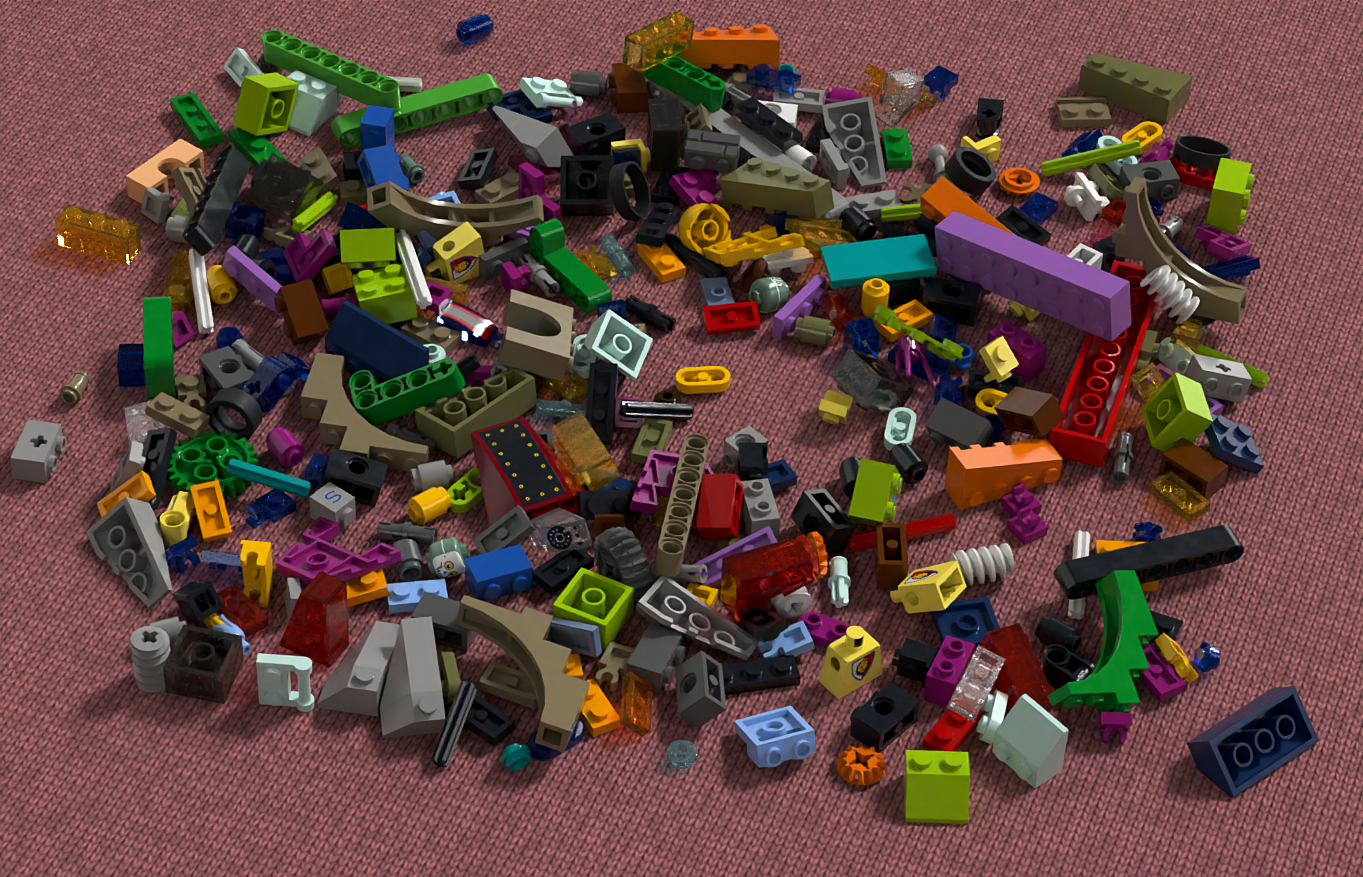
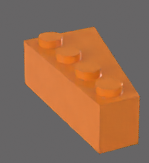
[673,24,780,69]
[944,438,1063,510]

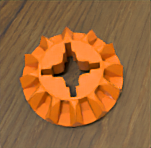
[999,167,1040,198]
[804,531,828,579]
[836,743,886,785]

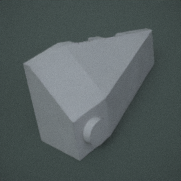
[822,96,887,189]
[492,105,574,167]
[86,497,172,608]
[636,576,760,661]
[380,616,445,738]
[318,621,400,717]

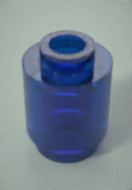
[456,14,494,45]

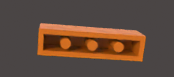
[920,176,1015,235]

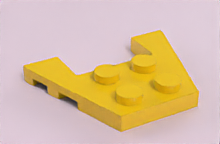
[703,224,805,267]

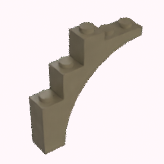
[1112,176,1248,324]
[367,181,544,248]
[301,353,429,472]
[455,595,590,753]

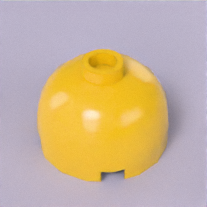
[678,203,731,256]

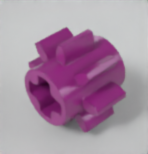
[563,100,594,125]

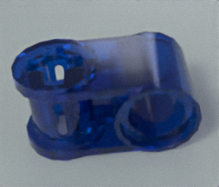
[243,356,296,412]

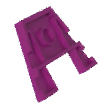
[629,449,714,514]
[276,517,402,590]

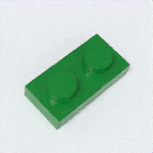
[881,128,913,168]

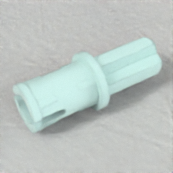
[828,556,851,608]

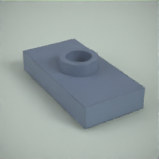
[699,276,735,306]
[547,617,602,657]

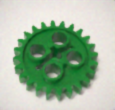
[166,429,259,500]

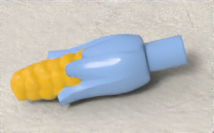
[203,613,252,655]

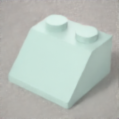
[287,70,338,136]
[584,309,653,381]
[992,693,1069,788]

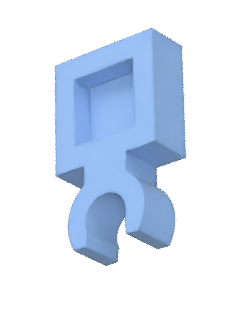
[758,620,815,659]

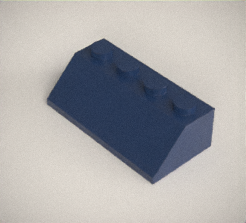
[325,300,429,385]
[1187,686,1319,797]

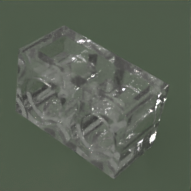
[947,645,1006,722]

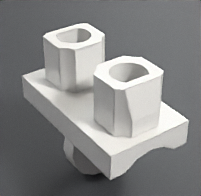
[1064,172,1110,221]
[761,234,813,276]

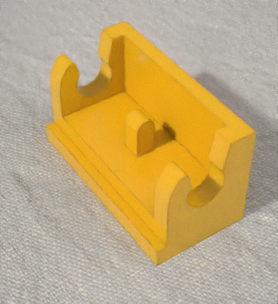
[240,540,274,608]

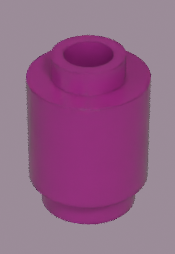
[825,87,862,105]
[266,427,305,468]

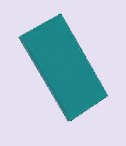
[820,234,937,288]

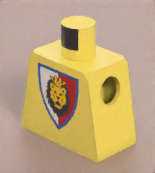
[424,222,484,286]
[890,560,967,613]
[819,626,882,699]

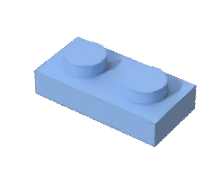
[387,579,448,613]

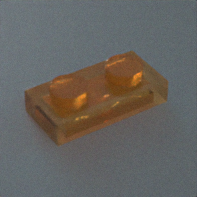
[620,671,653,737]

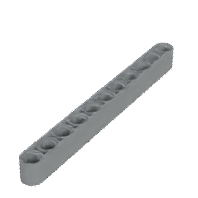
[646,80,849,226]

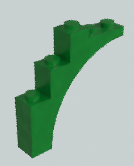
[1048,570,1159,714]

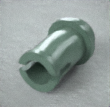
[400,154,425,183]

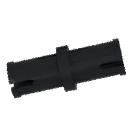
[623,295,676,334]

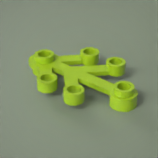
[873,303,964,362]

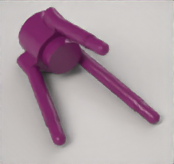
[892,335,937,391]

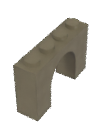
[497,289,577,381]

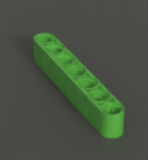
[261,30,401,112]
[331,74,503,148]

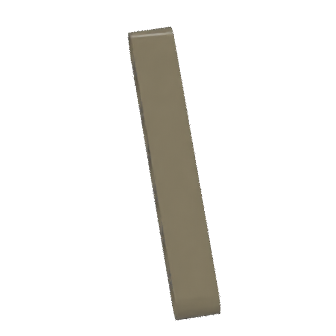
[654,433,709,577]

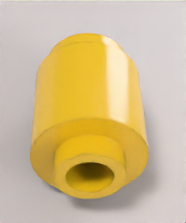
[206,265,237,304]
[861,278,890,319]
[407,486,452,525]

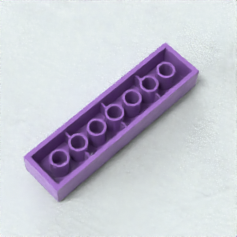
[935,211,1131,342]

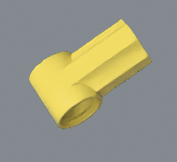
[160,491,195,549]

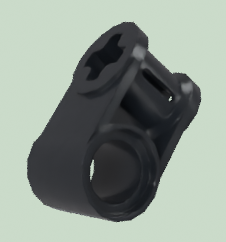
[976,98,1004,140]
[1039,644,1095,689]

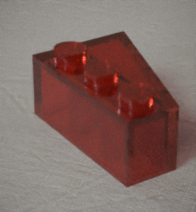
[720,535,819,624]
[279,571,349,668]
[972,623,1055,713]

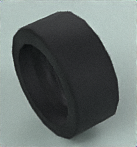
[945,147,996,195]
[205,388,263,441]

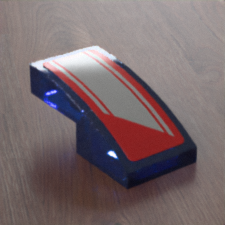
[437,300,498,348]

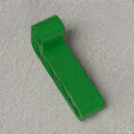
[641,37,726,111]
[529,218,612,313]
[143,296,176,399]
[349,358,465,426]

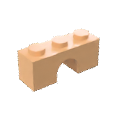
[126,139,205,204]

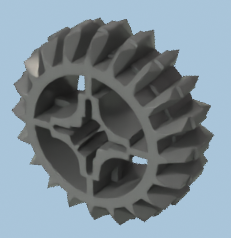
[594,526,653,605]

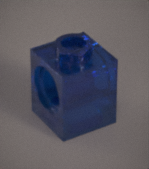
[225,201,266,240]
[843,317,880,364]
[117,344,146,387]

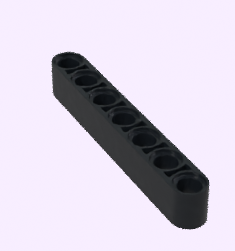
[182,145,251,256]
[1053,525,1245,600]

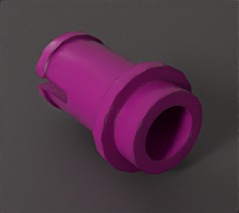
[322,293,356,317]

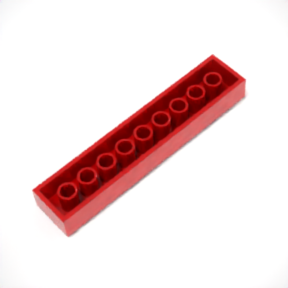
[1049,260,1160,468]

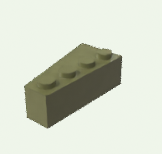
[1078,53,1193,124]
[719,158,834,219]
[415,368,538,458]

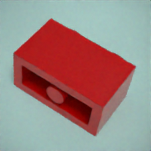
[694,474,744,539]

